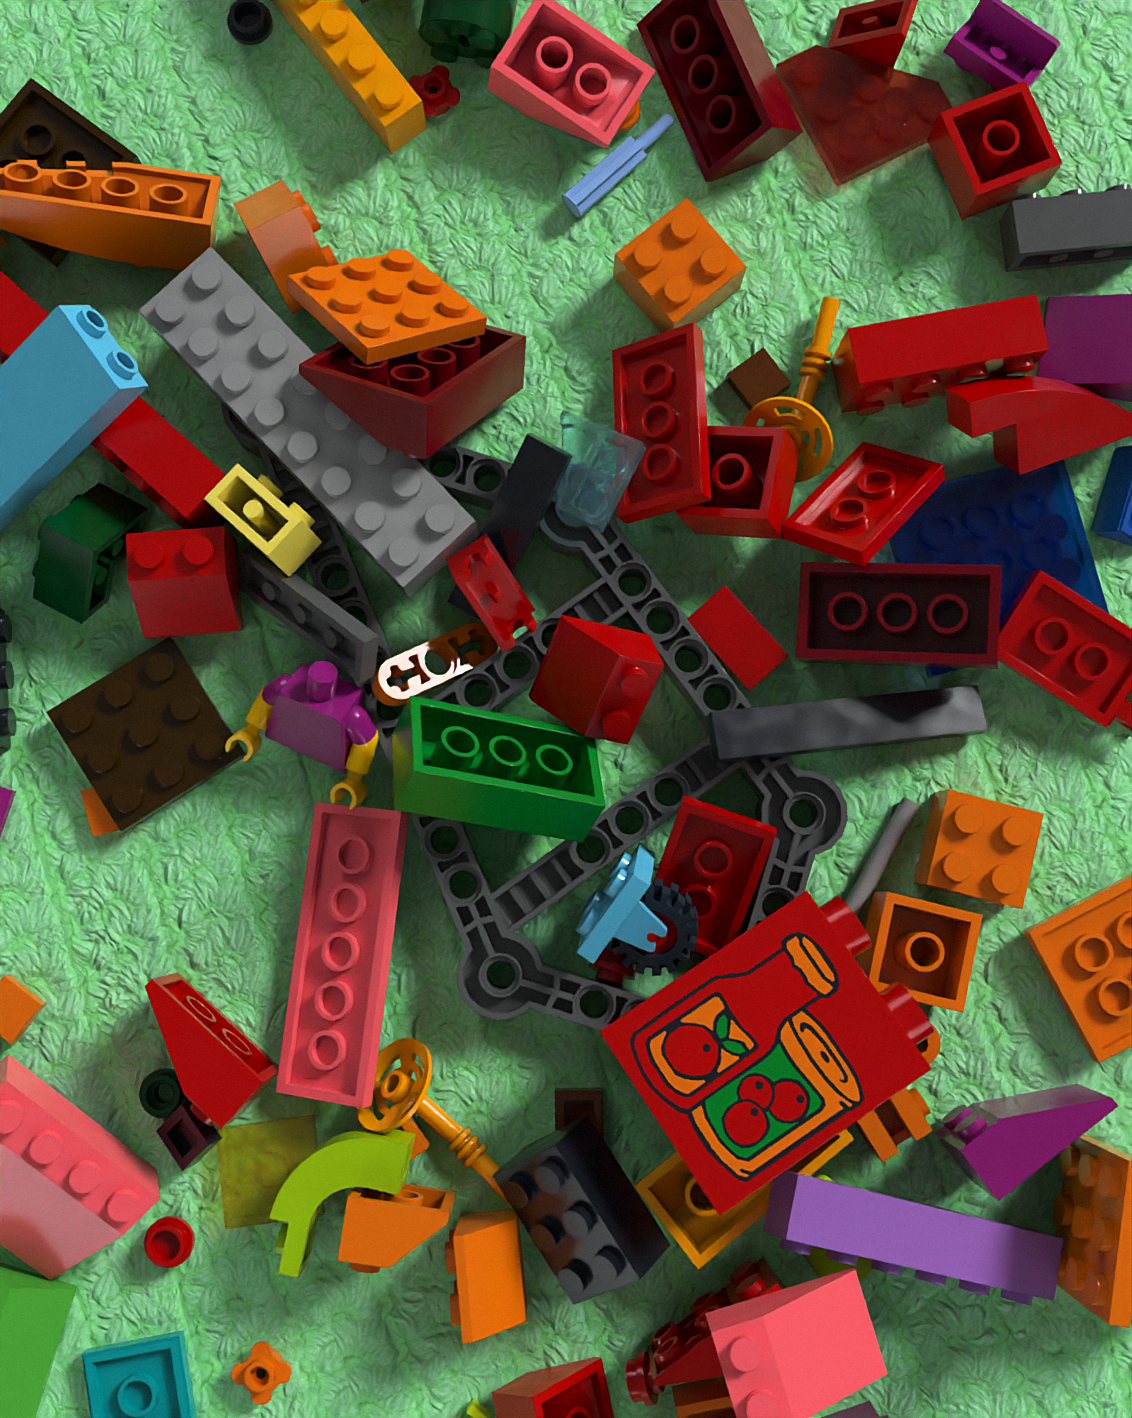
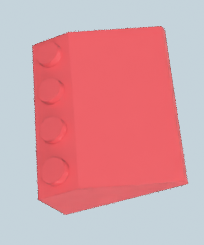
[0,1054,160,1280]

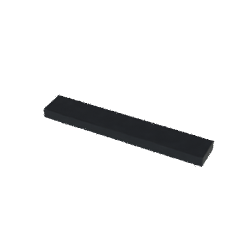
[706,685,988,764]

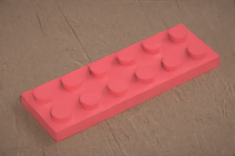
[276,802,409,1108]

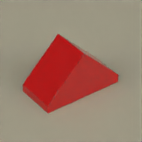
[827,0,918,73]

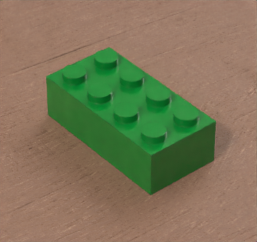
[392,695,606,843]

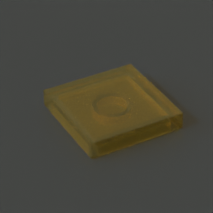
[216,1114,325,1229]

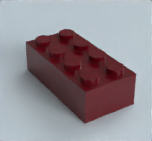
[796,562,1002,669]

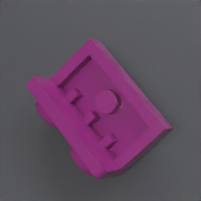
[944,0,1060,92]

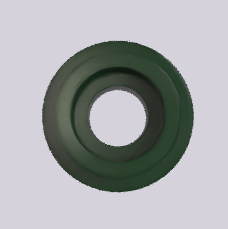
[139,1068,188,1118]

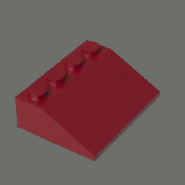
[299,325,526,459]

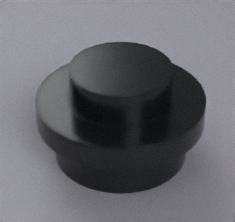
[227,0,273,45]

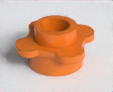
[231,1341,292,1405]

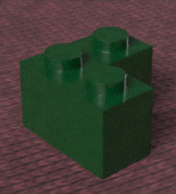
[32,483,148,624]

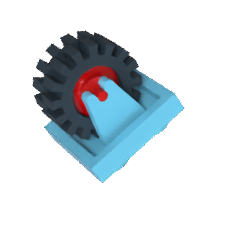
[576,843,698,976]

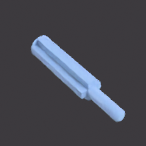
[562,114,674,218]

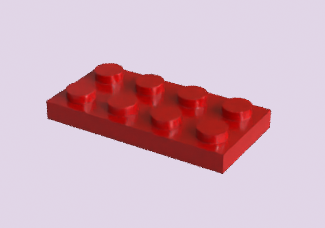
[612,322,711,524]

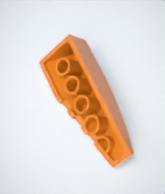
[0,160,221,272]

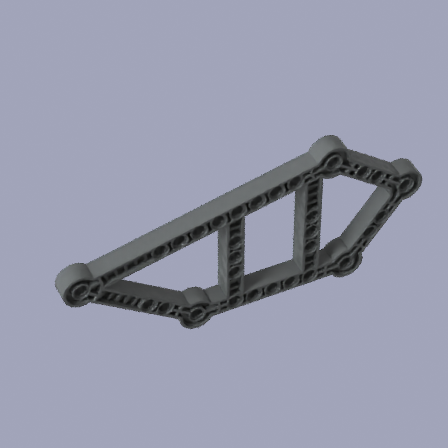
[221,403,848,1030]

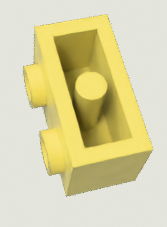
[204,463,322,577]

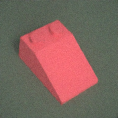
[487,0,656,149]
[705,1267,888,1418]

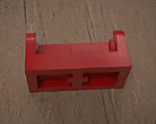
[446,534,537,653]
[687,585,789,691]

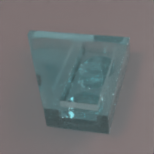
[557,410,646,533]

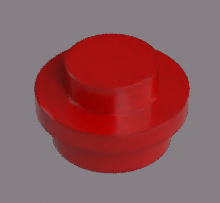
[588,949,636,987]
[144,1216,195,1268]
[626,1351,665,1406]

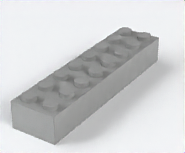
[138,246,479,599]

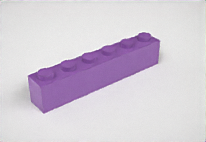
[763,1170,1063,1305]

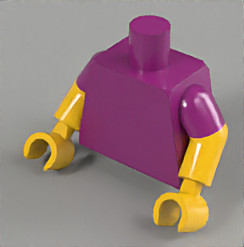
[225,661,379,810]

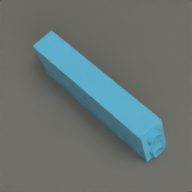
[0,305,148,532]

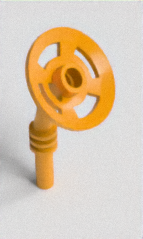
[742,297,840,483]
[356,1038,511,1207]

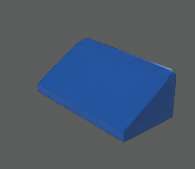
[1091,446,1132,546]

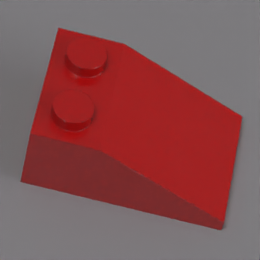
[145,972,279,1129]

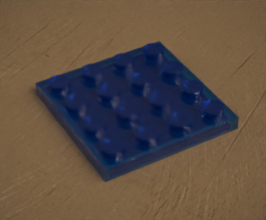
[889,460,1109,679]

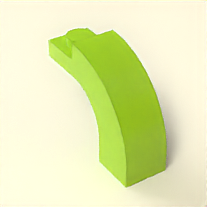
[269,1128,416,1278]

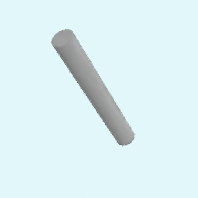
[845,798,920,918]

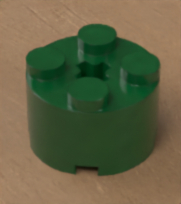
[419,0,517,69]

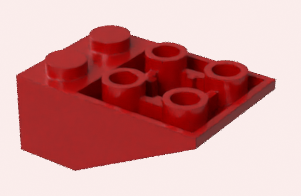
[647,1257,786,1387]

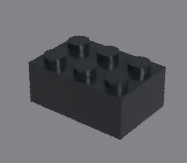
[492,1115,671,1305]

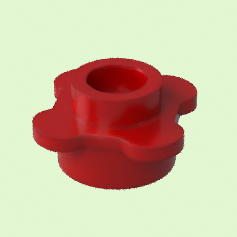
[408,65,460,117]

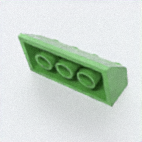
[0,1262,78,1418]

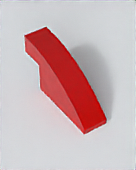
[945,376,1132,475]

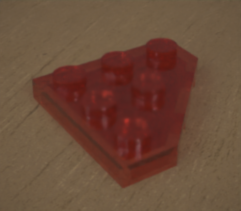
[775,45,953,187]

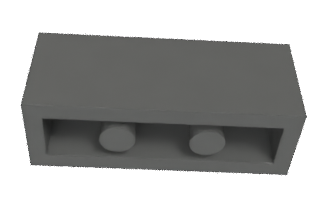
[999,184,1132,272]

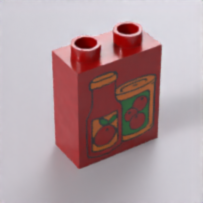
[599,890,934,1216]

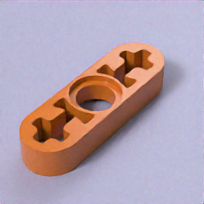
[371,622,498,706]

